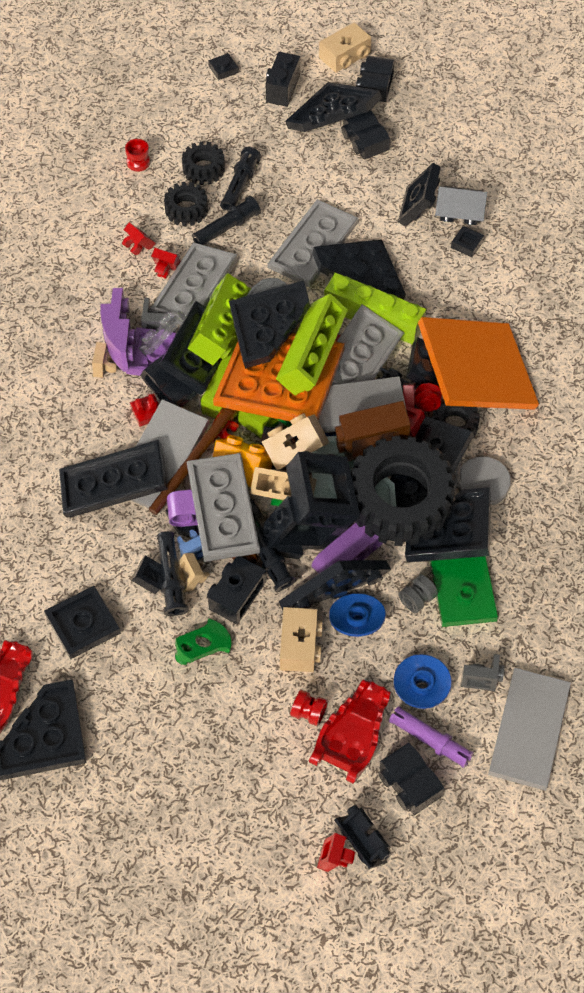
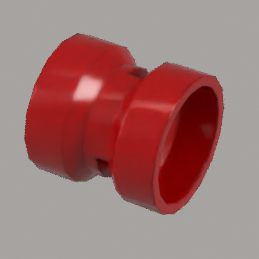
[125,139,150,172]
[290,689,328,727]

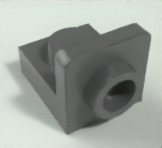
[461,654,504,691]

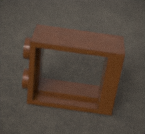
[335,401,410,461]

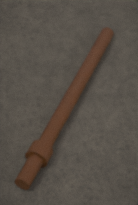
[148,407,239,515]

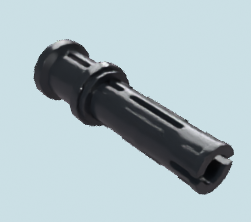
[220,147,261,211]
[192,195,261,245]
[252,511,297,592]
[157,531,189,617]

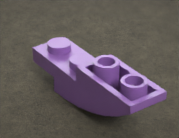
[100,288,136,372]

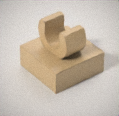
[92,342,117,378]
[178,553,210,592]

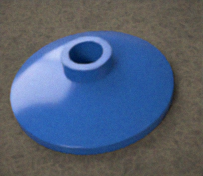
[329,594,386,637]
[394,654,451,709]

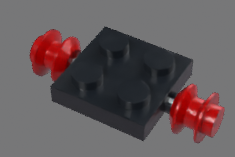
[406,337,442,411]

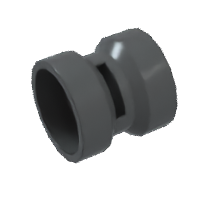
[398,574,438,613]

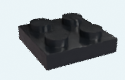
[398,163,441,226]
[44,586,121,660]

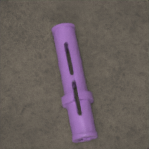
[389,706,474,768]

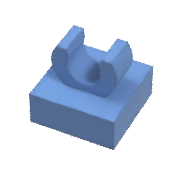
[177,530,203,560]

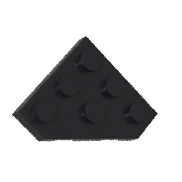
[285,82,382,132]
[312,239,406,300]
[229,280,311,369]
[405,487,491,563]
[279,560,391,610]
[0,679,87,781]

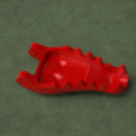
[0,640,33,733]
[309,679,391,784]

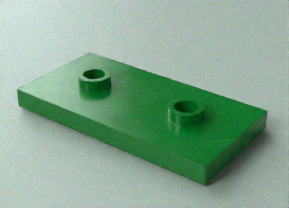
[430,556,498,627]

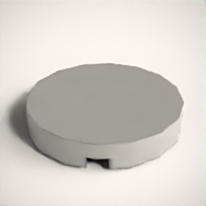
[457,457,510,505]

